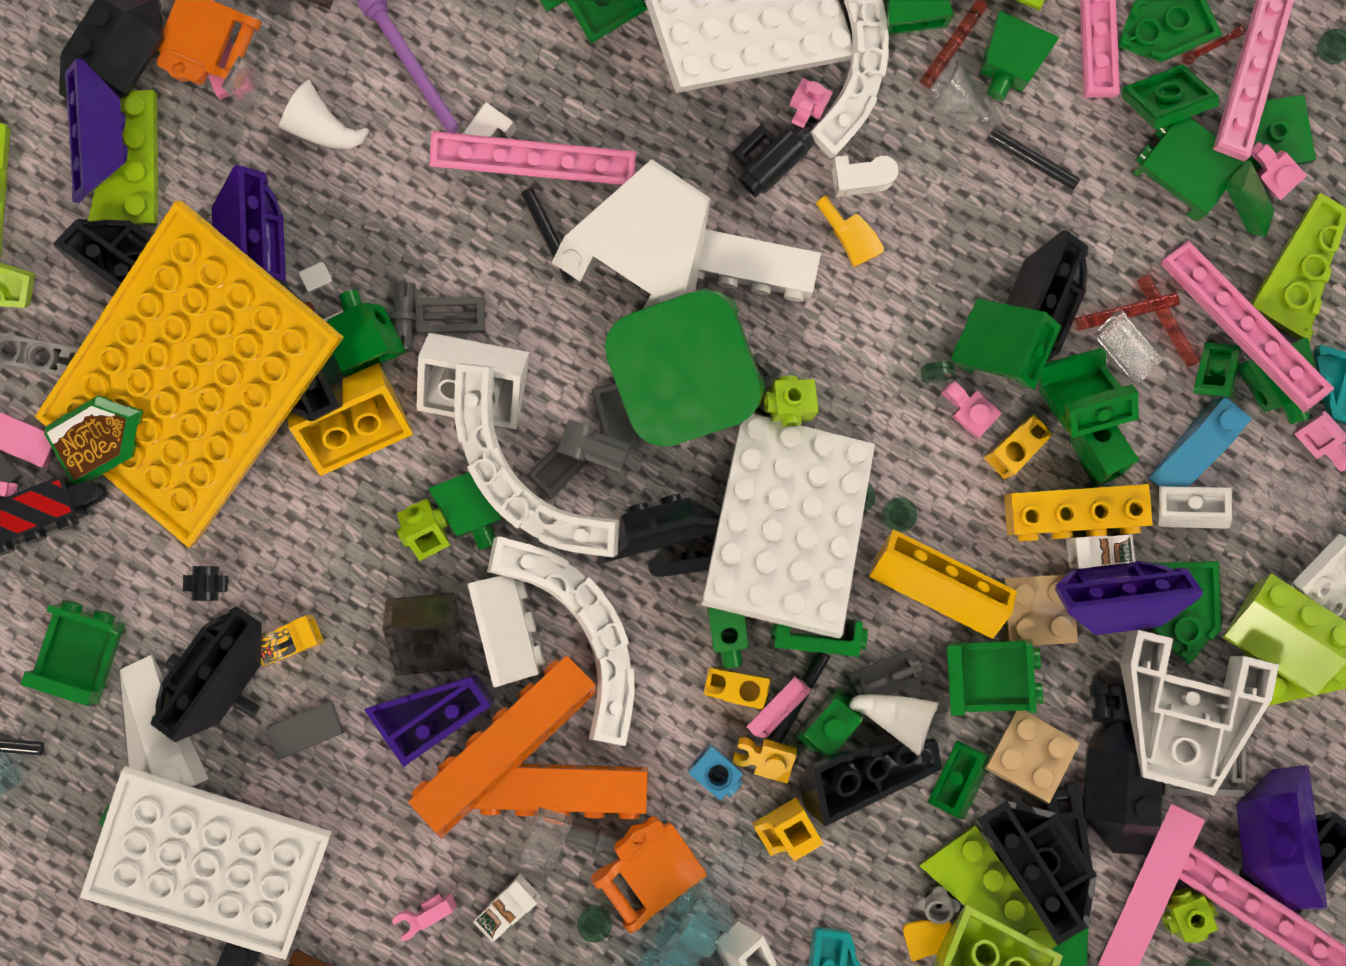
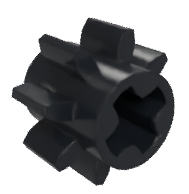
[183,566,228,601]

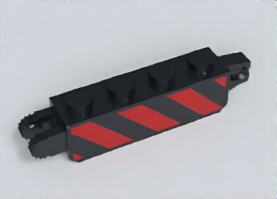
[0,478,108,556]

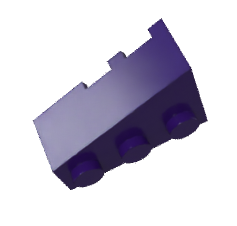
[364,674,495,767]

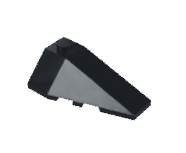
[798,738,942,826]

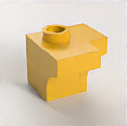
[752,797,824,861]

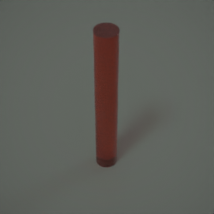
[920,0,987,89]
[1137,274,1200,368]
[1074,292,1180,331]

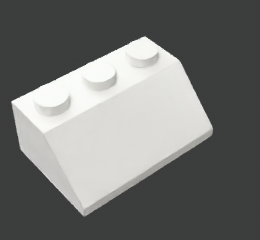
[417,333,529,430]
[468,576,545,688]

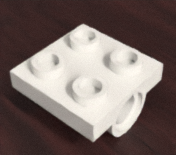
[1291,534,1346,616]

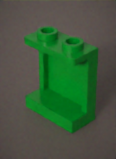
[1133,117,1247,222]
[950,299,1062,390]
[1039,348,1139,439]
[20,600,125,706]
[770,619,868,657]
[947,639,1043,716]

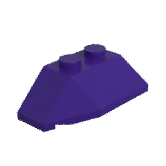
[65,59,128,203]
[211,165,286,283]
[1055,561,1203,635]
[1236,765,1328,911]

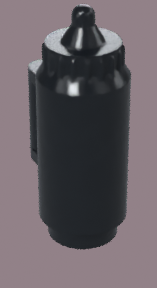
[731,123,815,197]

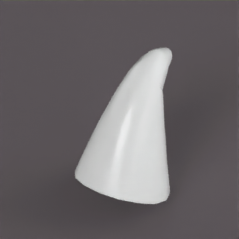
[279,80,369,149]
[849,694,938,755]

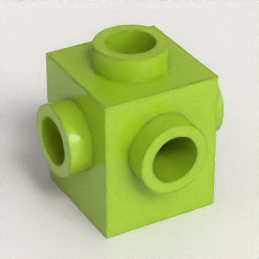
[764,375,819,427]
[396,498,450,561]
[1162,888,1218,943]

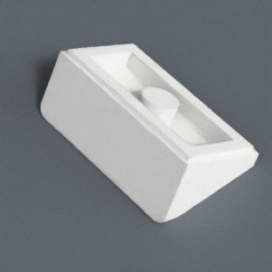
[1158,486,1232,529]

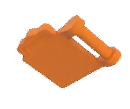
[156,0,262,85]
[590,816,706,933]

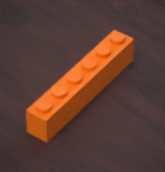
[408,656,597,839]
[437,761,648,819]

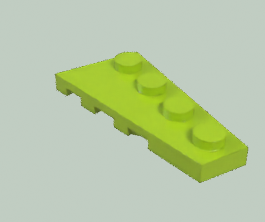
[918,825,1057,950]

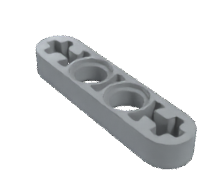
[0,333,78,377]

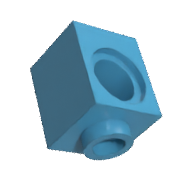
[688,743,743,801]

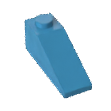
[1148,397,1252,488]

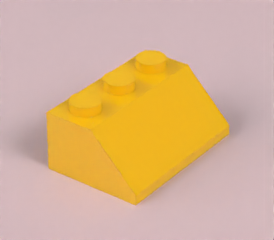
[287,363,413,476]

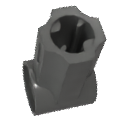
[556,419,630,473]

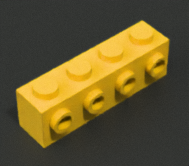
[1004,484,1153,542]
[869,529,1017,639]

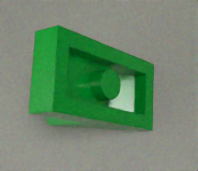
[1193,343,1241,399]

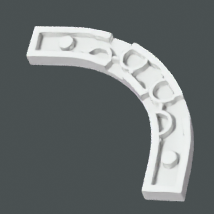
[809,0,889,158]
[454,363,620,557]
[487,536,634,746]

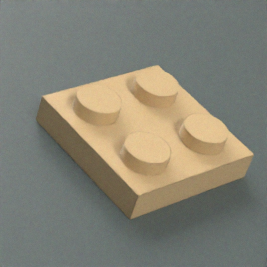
[1002,574,1078,645]
[985,711,1080,804]

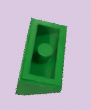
[1224,160,1274,237]
[928,740,990,820]

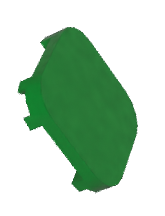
[605,287,765,447]

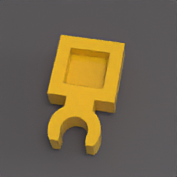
[732,737,797,784]

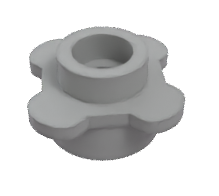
[918,886,960,924]

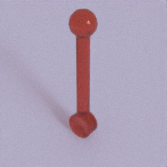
[1182,26,1247,65]

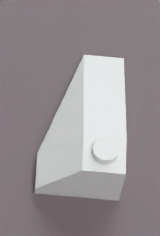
[120,655,208,787]

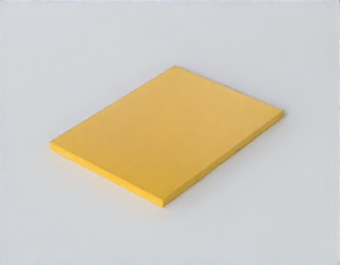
[35,200,344,548]

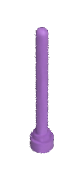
[357,0,458,133]

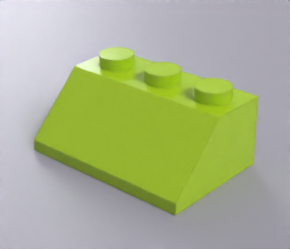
[1223,573,1346,697]
[933,905,1063,966]

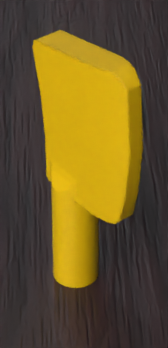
[815,195,884,268]
[902,919,952,961]

